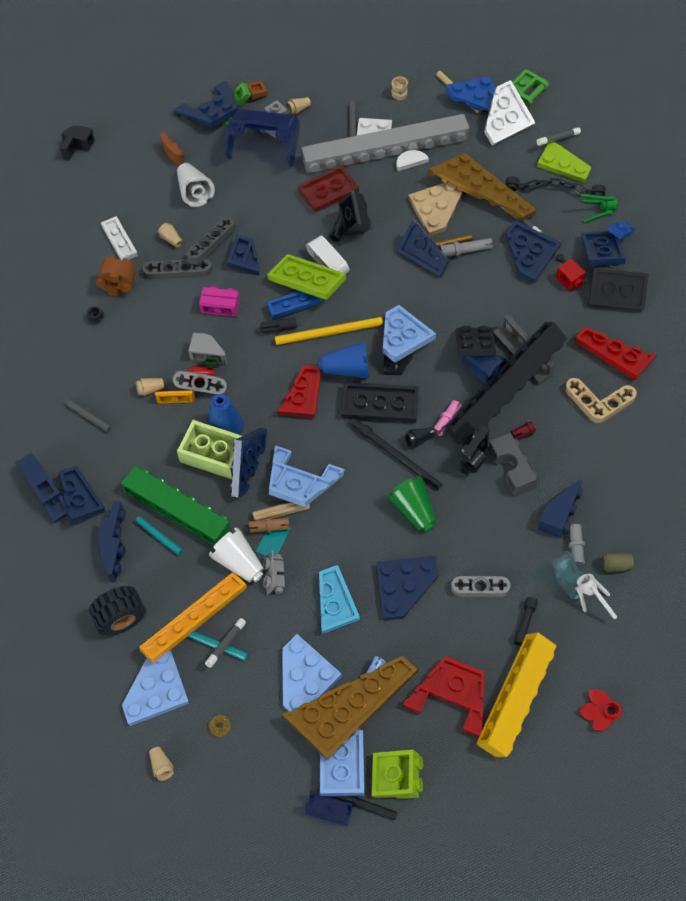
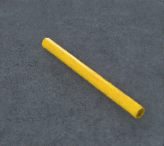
[275,317,383,345]

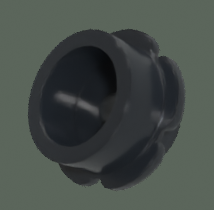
[87,306,104,323]

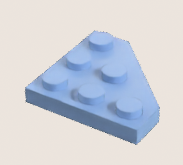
[383,305,436,362]
[282,634,342,712]
[122,650,189,727]

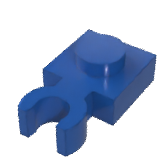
[607,221,636,240]

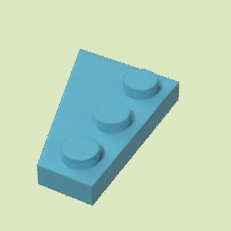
[319,565,360,634]

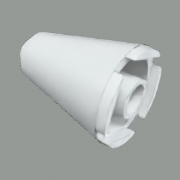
[177,163,215,207]
[209,528,264,583]

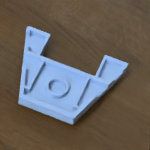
[269,446,345,507]

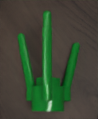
[580,194,618,223]

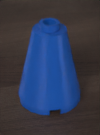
[318,341,369,378]
[206,394,244,435]

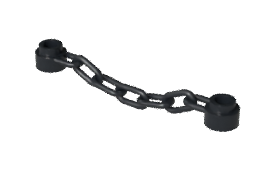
[505,176,606,196]

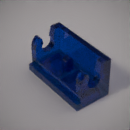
[305,791,354,826]

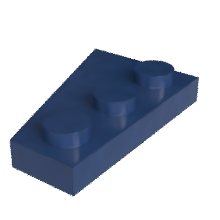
[397,219,450,276]
[58,466,105,524]

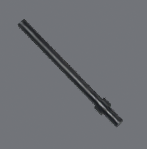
[350,418,442,490]

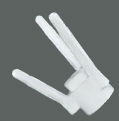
[575,574,617,619]

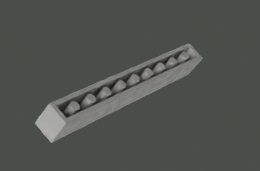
[301,114,469,173]

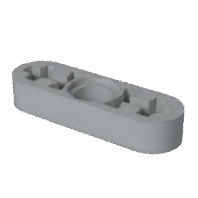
[172,370,227,394]
[451,576,510,597]

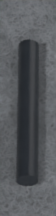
[333,796,397,821]

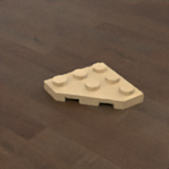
[408,182,463,236]

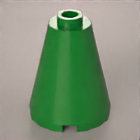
[387,475,436,532]

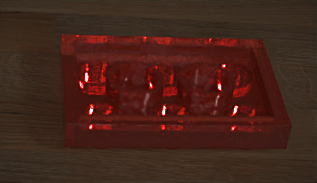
[298,165,359,212]

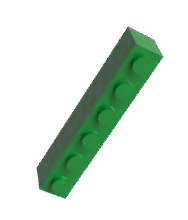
[121,466,231,546]

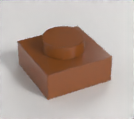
[247,80,267,100]

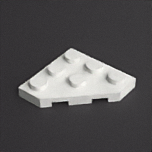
[484,80,535,146]

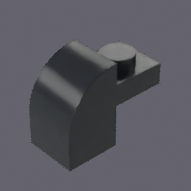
[60,126,95,161]

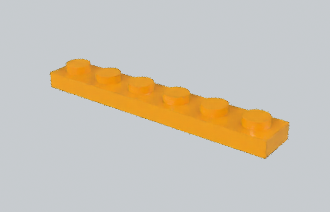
[139,572,247,664]

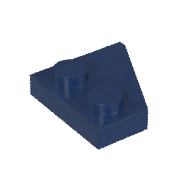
[226,235,260,275]

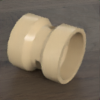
[391,76,408,100]

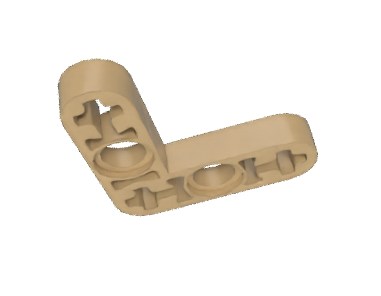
[565,378,637,423]

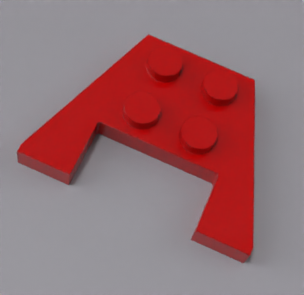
[403,656,484,738]

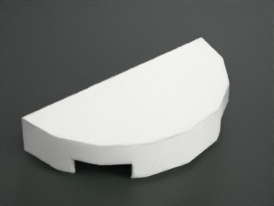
[396,150,429,172]

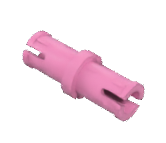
[433,400,462,436]

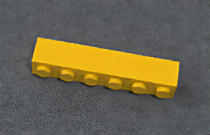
[476,632,556,757]

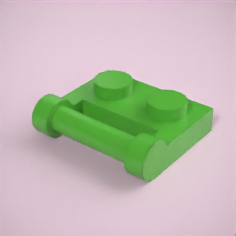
[512,69,549,107]

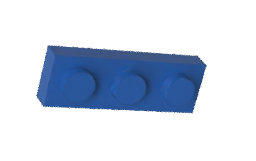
[267,291,324,319]

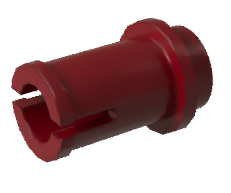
[510,421,536,440]

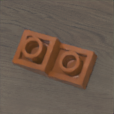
[159,132,184,166]

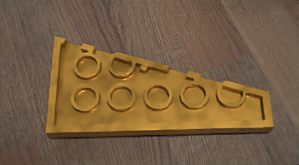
[428,153,537,221]
[282,656,418,761]

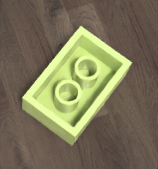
[177,420,241,479]

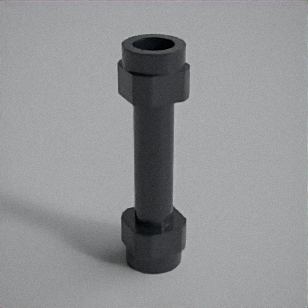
[514,597,538,646]

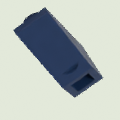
[538,479,583,538]

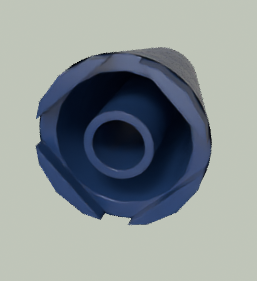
[462,355,509,386]

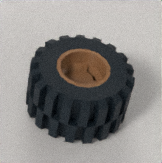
[89,586,146,636]

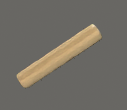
[253,502,310,521]

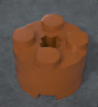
[96,256,136,297]

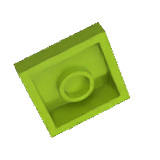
[372,750,423,799]

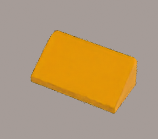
[155,390,195,404]

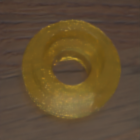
[209,715,231,737]

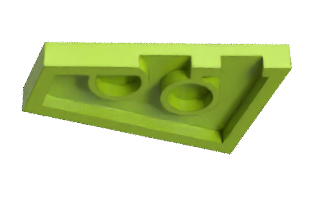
[537,142,592,184]

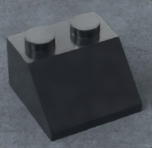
[338,190,371,236]

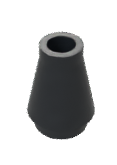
[405,427,435,448]

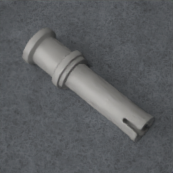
[438,237,493,257]

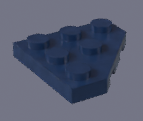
[506,220,561,283]
[230,428,267,497]
[376,556,439,621]

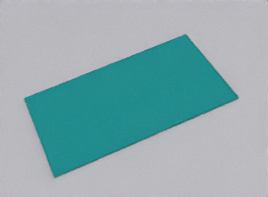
[255,528,291,556]

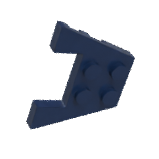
[173,80,240,128]

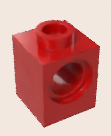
[556,259,586,292]

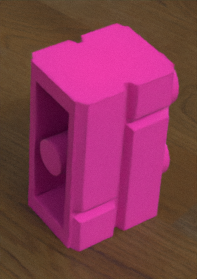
[199,286,240,317]

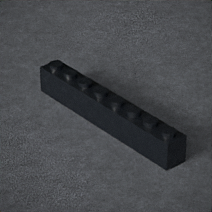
[444,322,568,445]

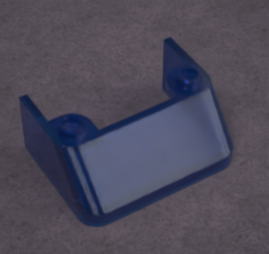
[223,109,300,167]

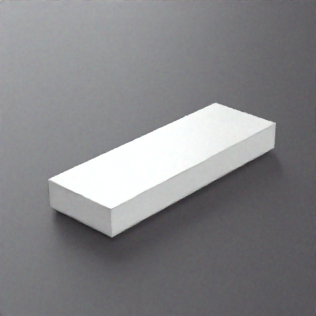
[101,216,138,260]

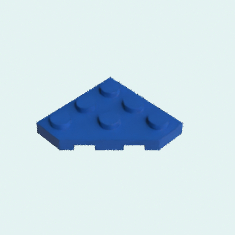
[445,76,496,111]

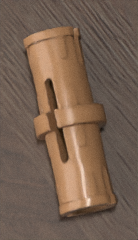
[249,517,290,534]

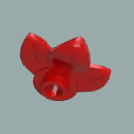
[579,689,622,731]

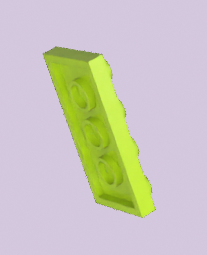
[267,254,346,300]

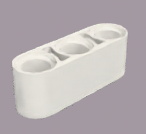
[306,236,350,273]

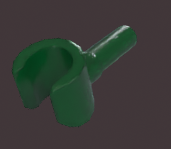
[197,357,219,368]

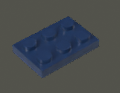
[581,231,626,267]

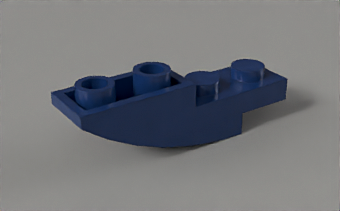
[15,452,67,523]
[99,501,126,582]

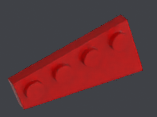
[574,327,656,380]

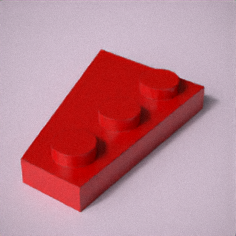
[277,365,322,418]

